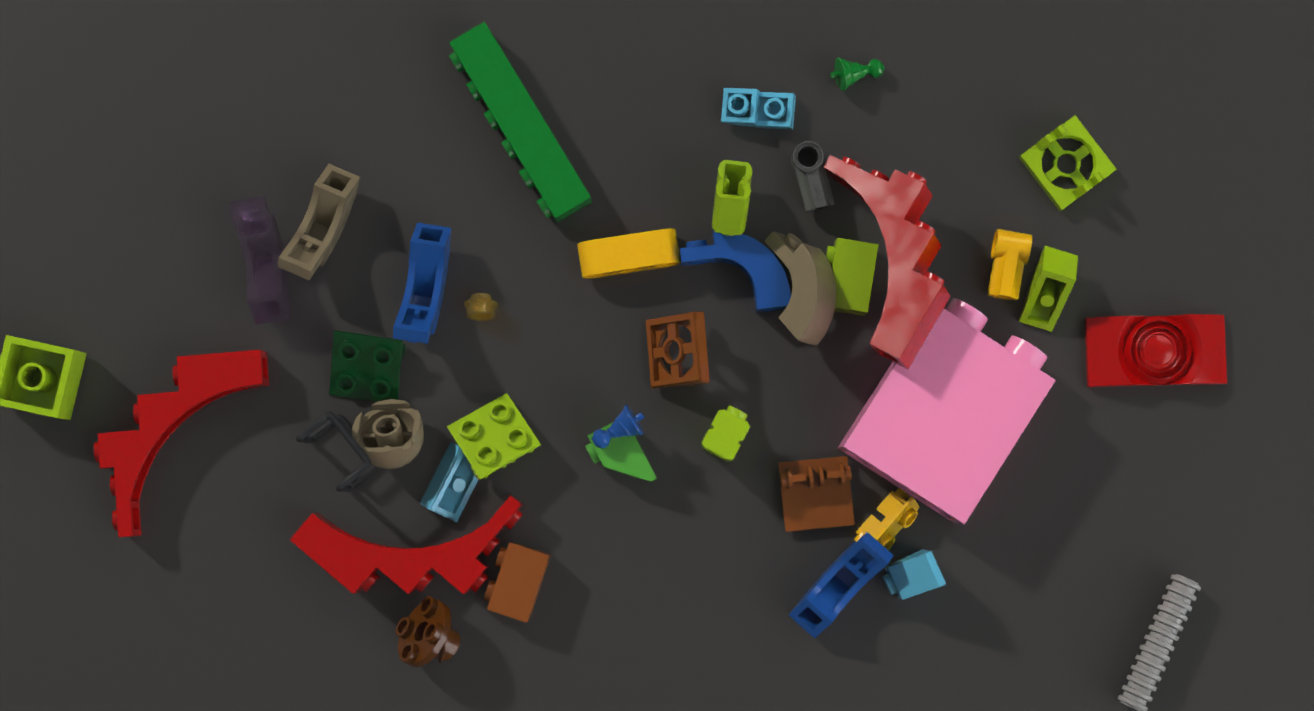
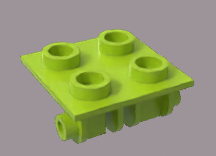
[447,393,541,480]

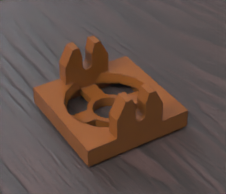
[646,311,710,389]

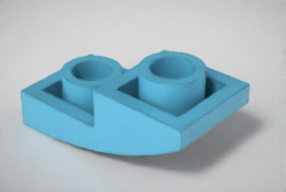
[721,88,796,130]

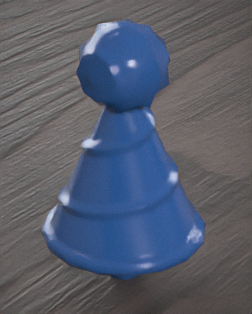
[592,405,645,449]

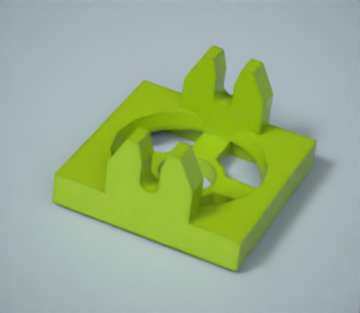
[1018,115,1117,211]

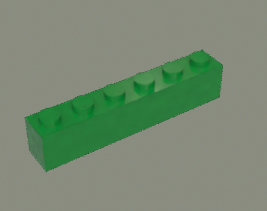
[448,21,592,223]

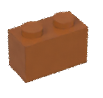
[484,542,551,623]

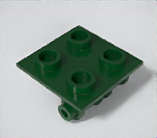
[329,330,406,402]

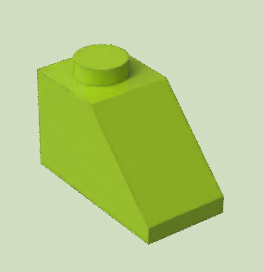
[1019,246,1078,332]

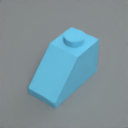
[882,549,946,600]

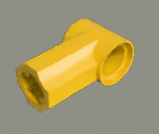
[987,229,1032,301]

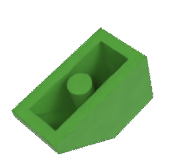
[585,423,657,482]

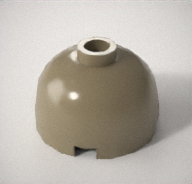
[352,399,424,469]

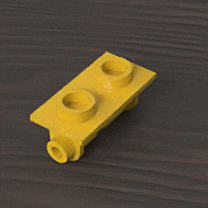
[854,488,920,551]

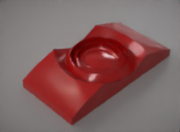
[1084,314,1227,387]

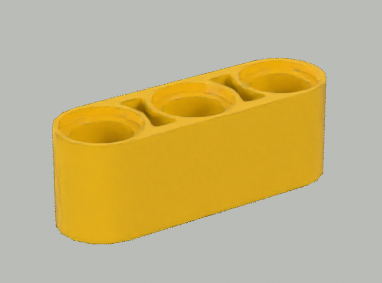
[577,228,681,279]

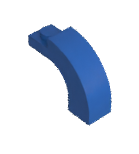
[393,222,451,344]
[680,231,791,313]

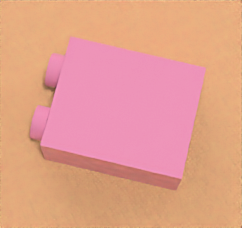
[837,298,1056,524]

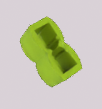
[712,160,753,236]

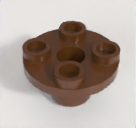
[395,596,461,667]

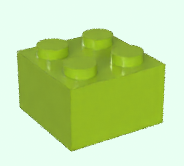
[0,335,87,420]

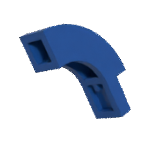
[789,532,894,639]

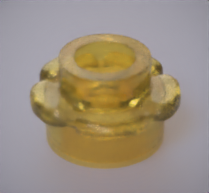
[464,293,498,321]

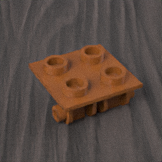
[778,456,855,532]

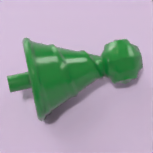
[830,57,885,91]

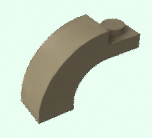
[277,164,360,280]
[765,231,836,346]

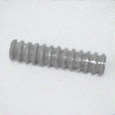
[1117,574,1201,711]

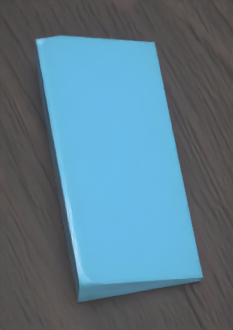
[420,442,479,522]

